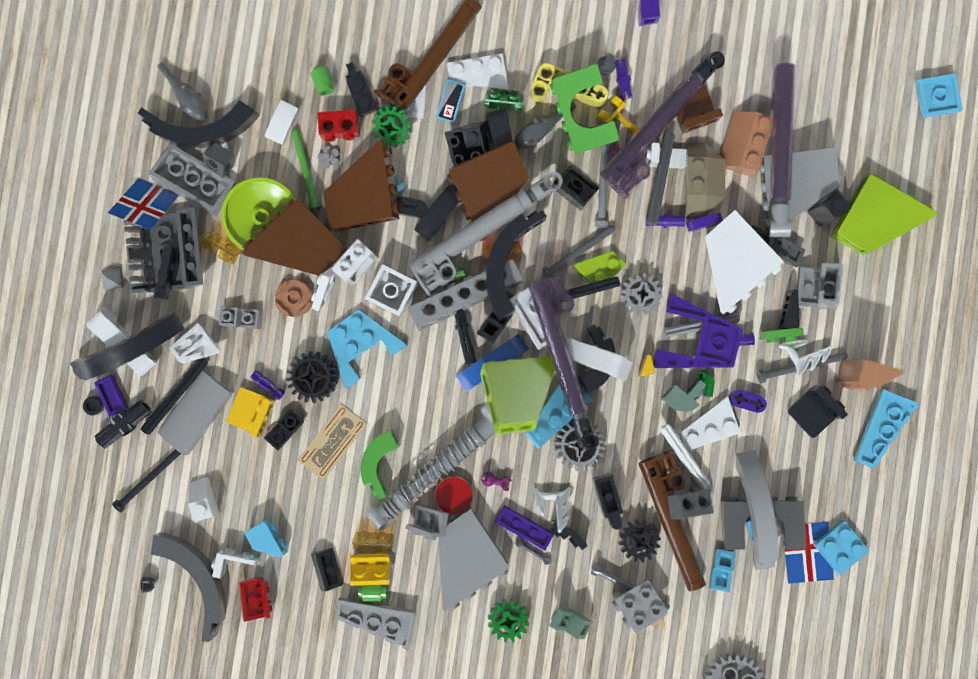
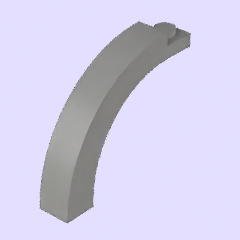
[735,450,779,570]

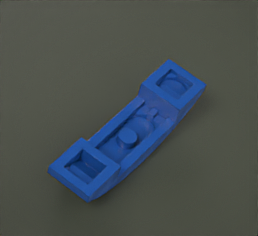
[456,334,529,392]

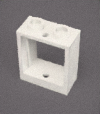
[331,239,378,286]

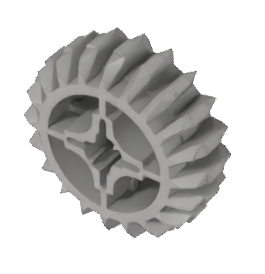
[554,419,606,471]

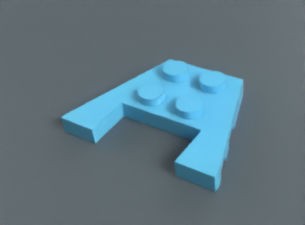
[328,310,407,389]

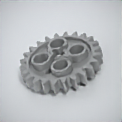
[704,652,765,679]

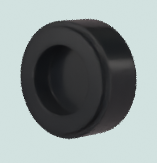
[83,396,104,416]

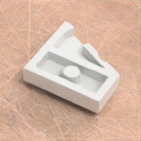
[311,264,336,311]
[169,323,221,363]

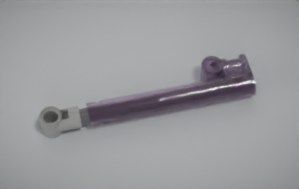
[769,63,795,237]

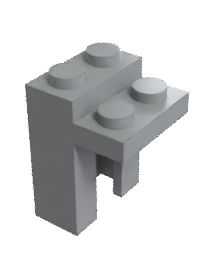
[798,263,844,310]

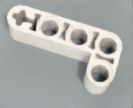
[86,307,157,376]
[563,336,633,381]

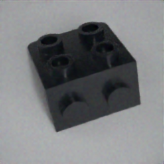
[787,385,848,438]

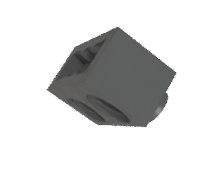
[667,487,714,520]

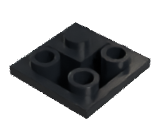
[444,120,492,166]

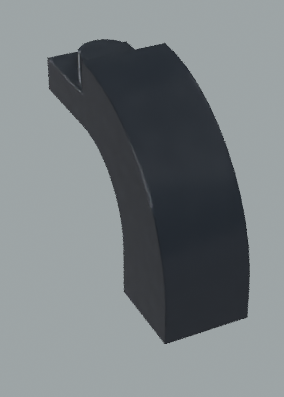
[476,290,515,344]
[578,324,616,393]

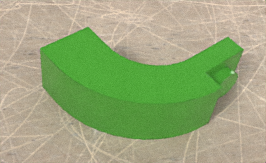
[360,430,400,500]

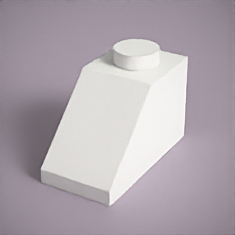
[188,477,219,522]

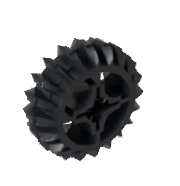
[286,351,339,403]

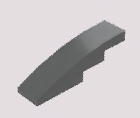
[751,225,805,267]

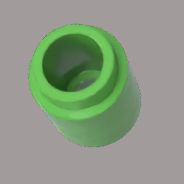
[310,65,334,96]
[359,584,388,602]

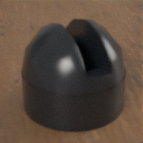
[140,577,155,593]

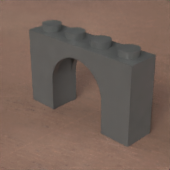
[721,497,806,550]

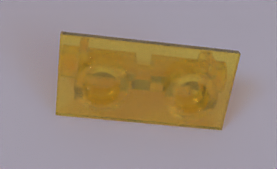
[201,231,242,264]
[352,531,393,553]

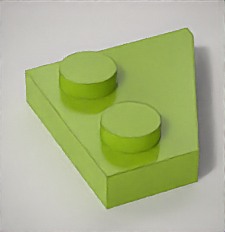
[573,251,626,283]

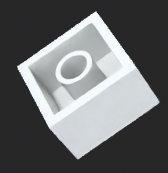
[365,264,418,318]

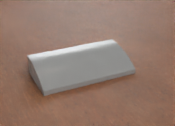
[149,144,236,217]
[157,370,234,456]

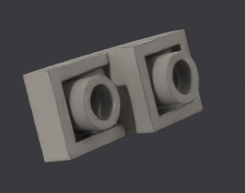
[219,306,262,329]

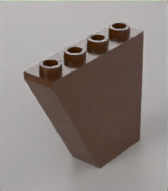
[323,140,401,232]
[447,140,529,241]
[241,198,347,276]

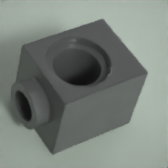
[203,143,235,177]

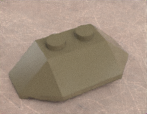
[684,143,725,218]

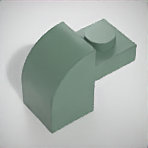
[661,380,706,412]
[549,605,593,639]

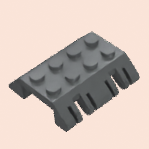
[124,207,203,293]

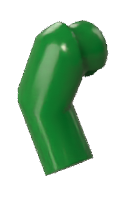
[697,370,715,397]

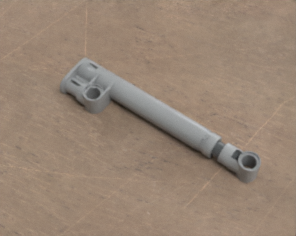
[408,172,562,296]

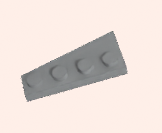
[335,597,415,650]

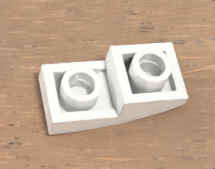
[265,99,299,145]

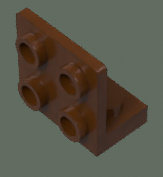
[675,86,723,134]

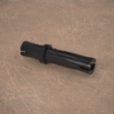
[454,309,477,365]

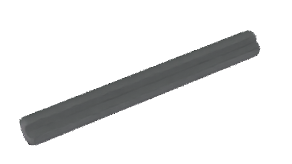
[647,133,675,225]

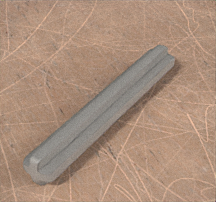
[664,312,740,337]

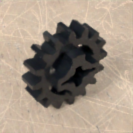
[618,519,661,563]

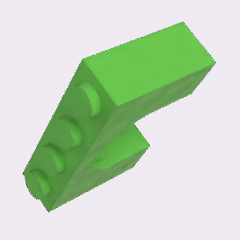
[550,63,620,155]

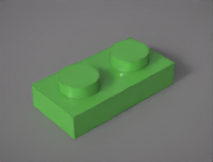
[759,328,804,343]

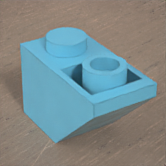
[244,519,287,557]

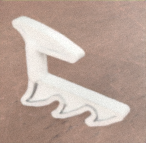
[779,340,832,377]
[534,487,572,532]

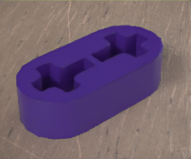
[686,213,723,232]
[729,390,767,413]

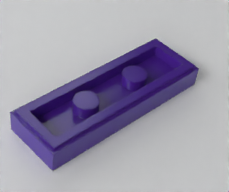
[495,505,554,551]

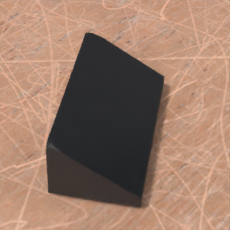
[311,548,343,592]

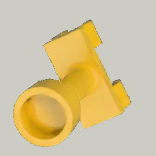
[597,95,643,143]

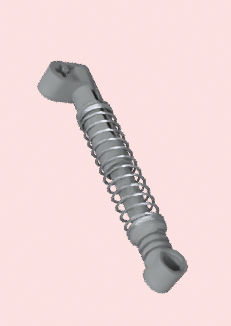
[367,403,495,531]

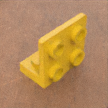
[226,387,276,437]

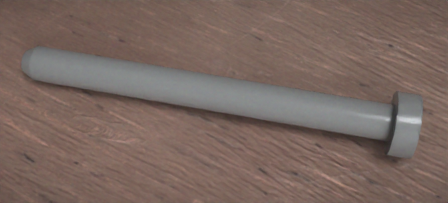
[595,144,608,228]

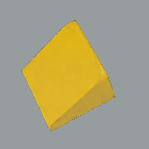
[638,355,655,377]

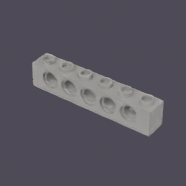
[408,259,523,331]

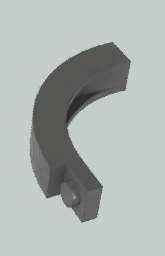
[151,532,226,642]

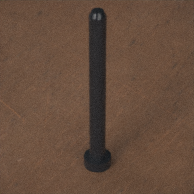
[112,449,181,513]

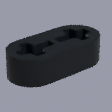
[397,197,428,218]

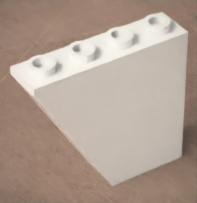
[705,210,784,314]

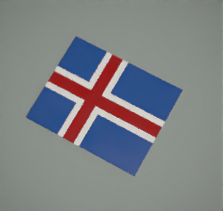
[107,178,179,230]
[785,522,834,584]

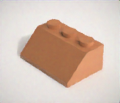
[720,112,775,177]
[836,359,904,391]

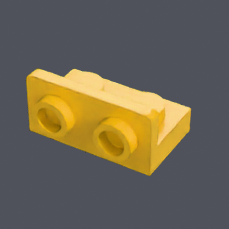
[350,553,391,585]

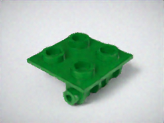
[484,89,524,111]

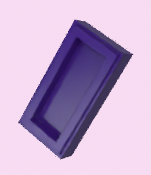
[94,375,129,417]

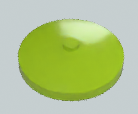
[221,177,296,250]

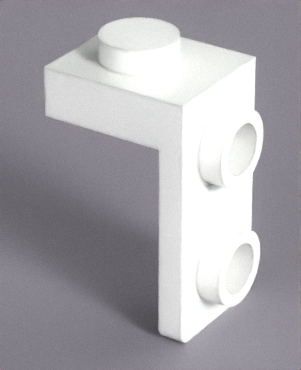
[645,143,686,169]
[211,548,259,578]

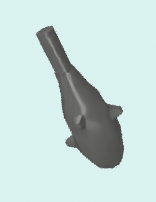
[157,63,207,121]
[514,102,576,148]

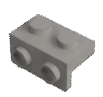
[405,505,448,540]

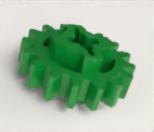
[371,105,413,148]
[488,598,529,643]

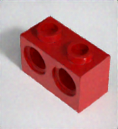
[317,110,360,142]

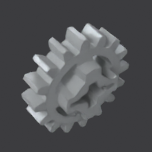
[620,273,663,315]

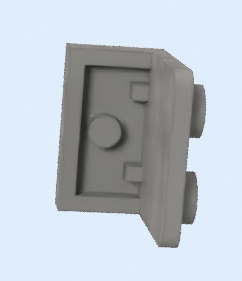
[612,580,668,634]

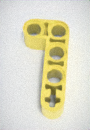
[530,63,608,108]

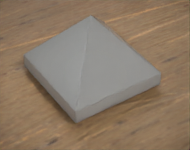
[101,268,123,290]

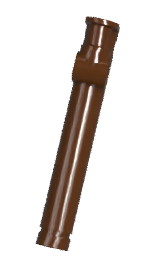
[374,0,482,114]
[638,450,706,591]

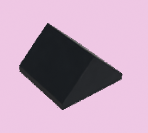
[552,165,599,211]

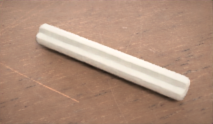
[660,424,710,489]

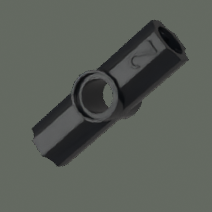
[94,400,152,449]

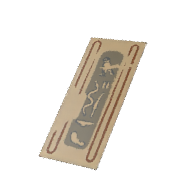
[297,404,367,480]

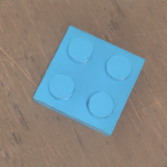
[915,73,963,119]
[813,520,869,576]

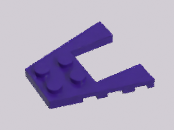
[653,293,743,368]

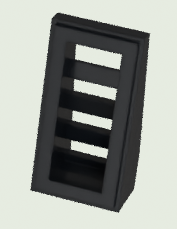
[779,289,799,329]

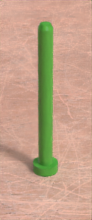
[292,129,322,211]

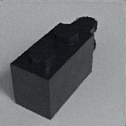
[591,473,624,530]

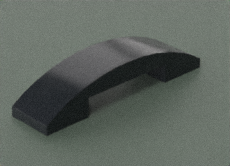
[414,183,459,242]

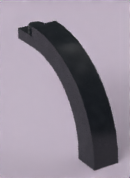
[137,100,259,148]
[486,210,547,323]
[70,313,185,380]

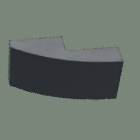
[264,409,304,451]
[551,519,588,550]

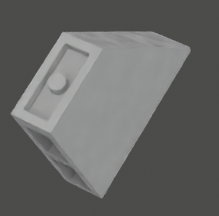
[760,147,840,230]
[438,507,510,612]

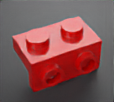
[238,577,272,622]

